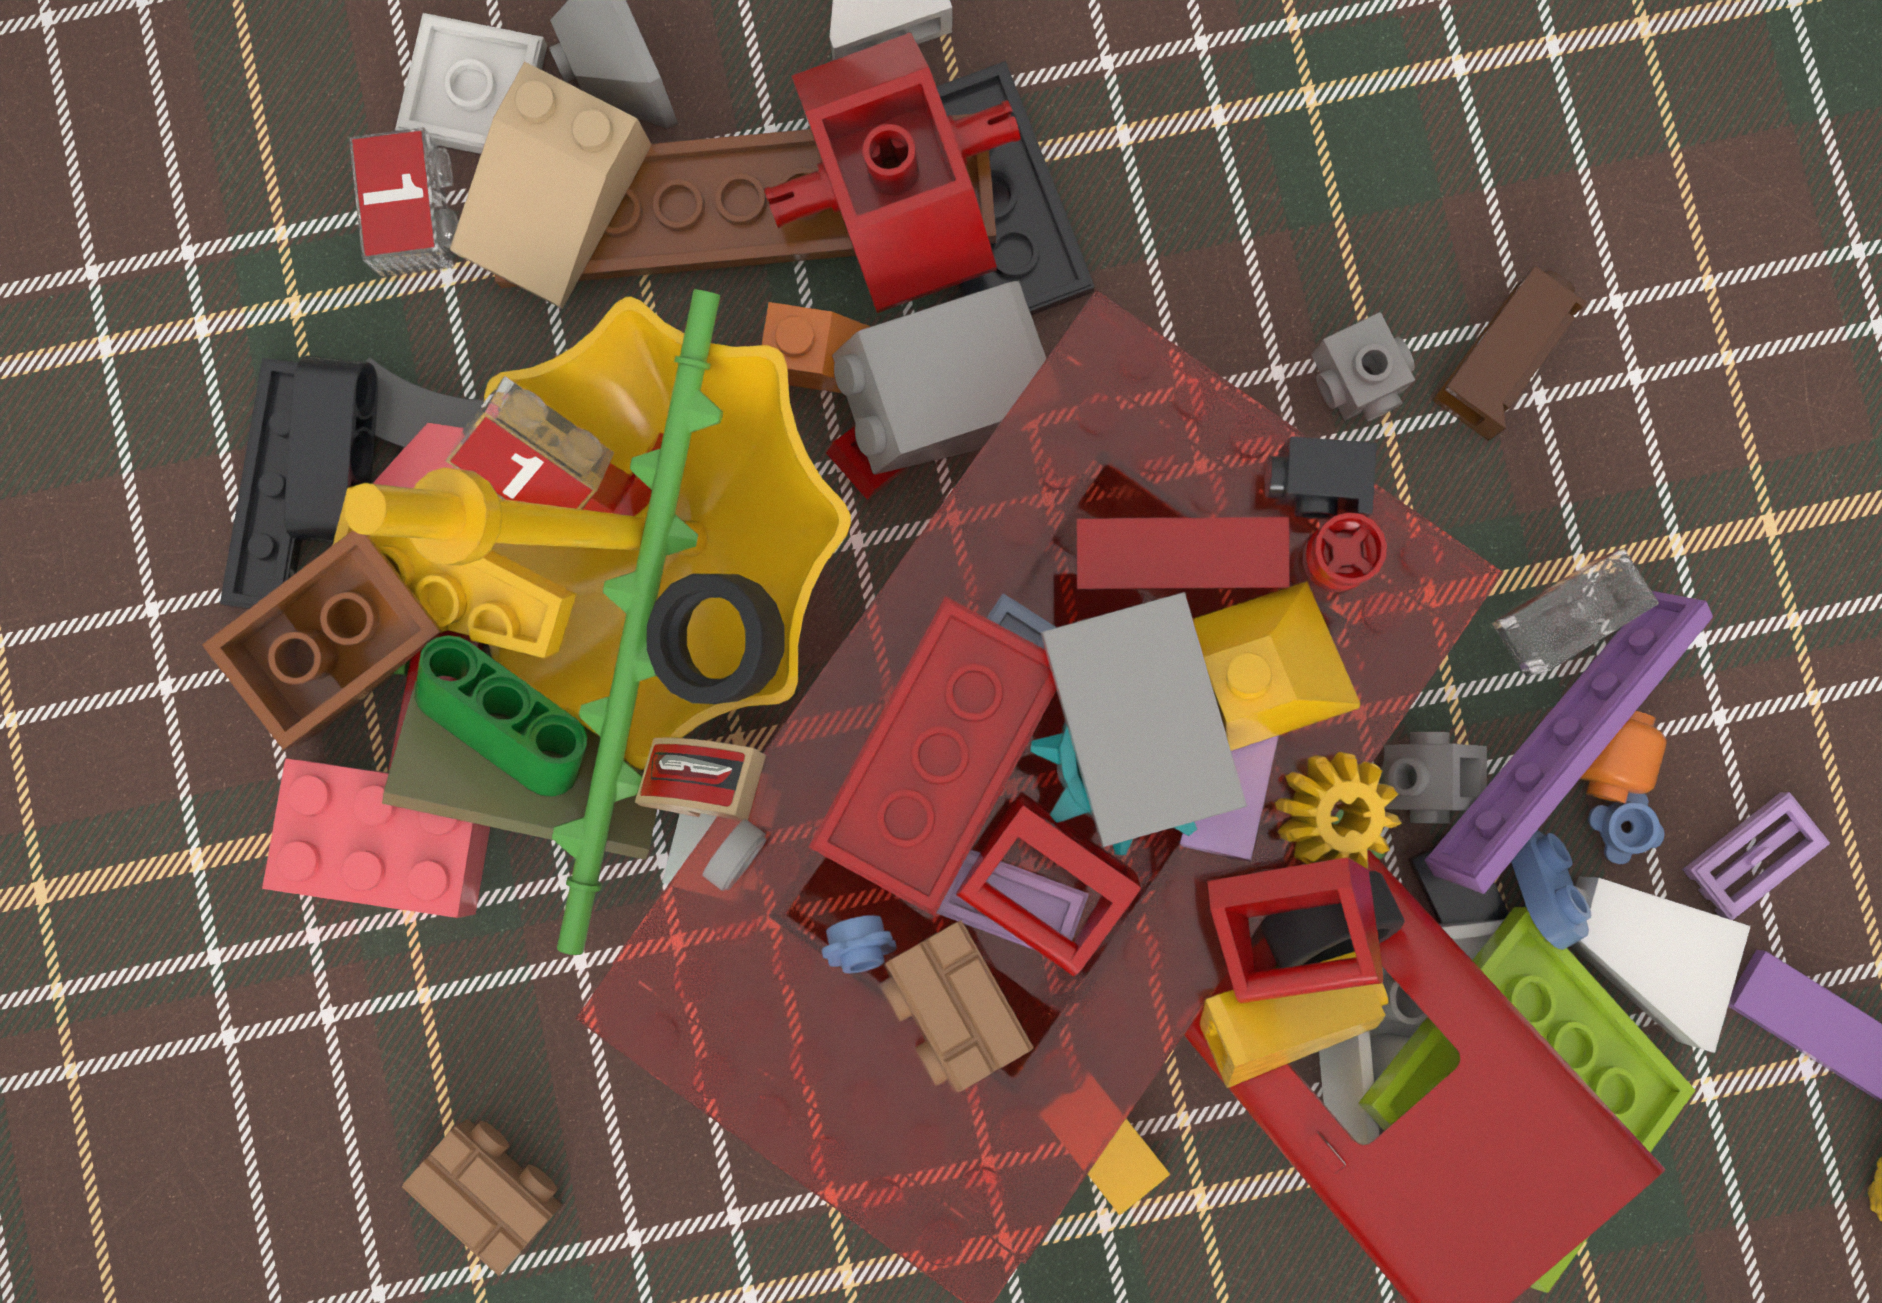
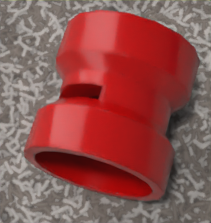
[1302,513,1387,592]

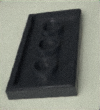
[936,61,1095,316]

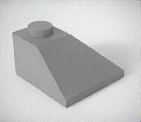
[549,0,678,129]

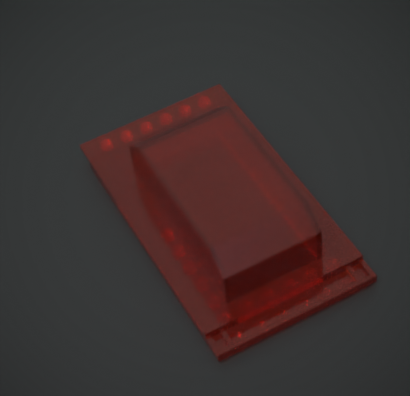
[575,290,1504,1303]

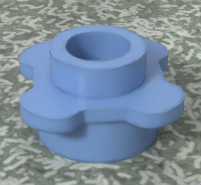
[1588,793,1664,864]
[822,916,897,973]

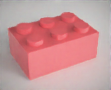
[262,758,490,918]

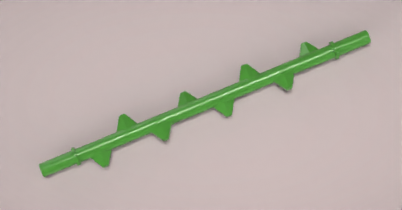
[552,289,723,955]

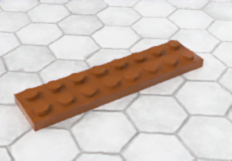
[495,114,997,288]

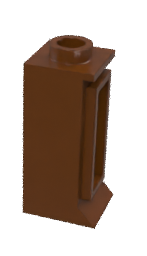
[1432,266,1588,441]

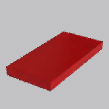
[809,596,1057,916]

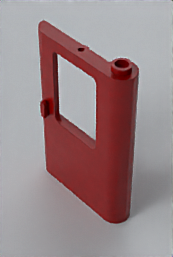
[1174,850,1666,1303]

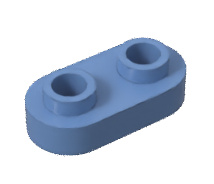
[1511,830,1591,950]

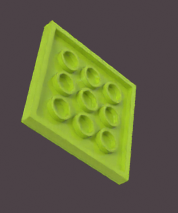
[1358,907,1696,1293]

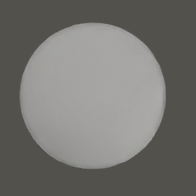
[702,819,766,891]

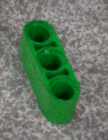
[414,636,587,797]

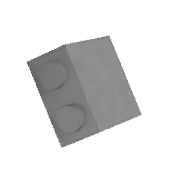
[832,281,1062,475]

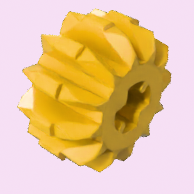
[1274,752,1402,869]

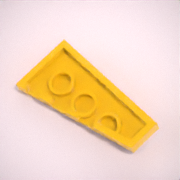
[332,486,576,658]

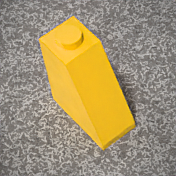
[1200,952,1388,1088]

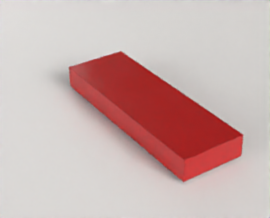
[1076,517,1289,590]

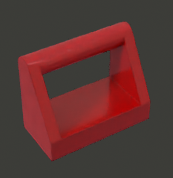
[956,791,1142,977]
[1207,857,1383,1003]

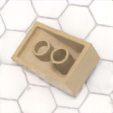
[450,61,652,309]

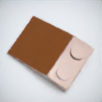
[202,530,443,750]

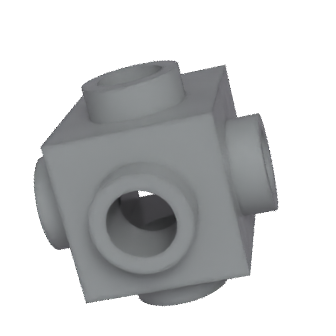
[1311,312,1415,421]
[1380,732,1487,824]

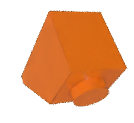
[762,302,870,393]

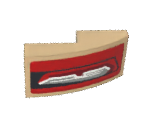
[635,738,766,821]

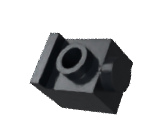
[1265,436,1377,519]

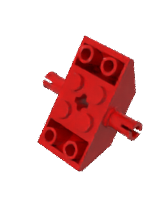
[763,32,1021,313]

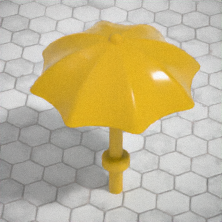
[344,297,851,770]

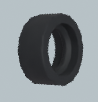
[647,574,785,704]
[1261,871,1405,968]

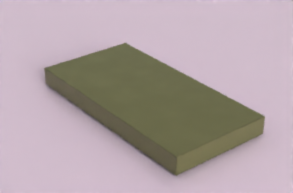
[382,681,657,860]

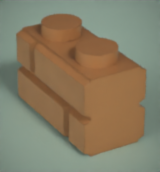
[879,920,1033,1093]
[402,1119,562,1276]

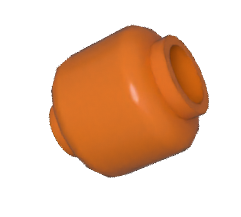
[1580,711,1667,804]

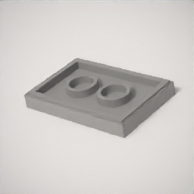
[1041,592,1247,847]

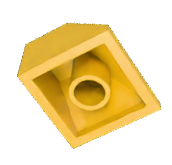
[1192,581,1360,751]

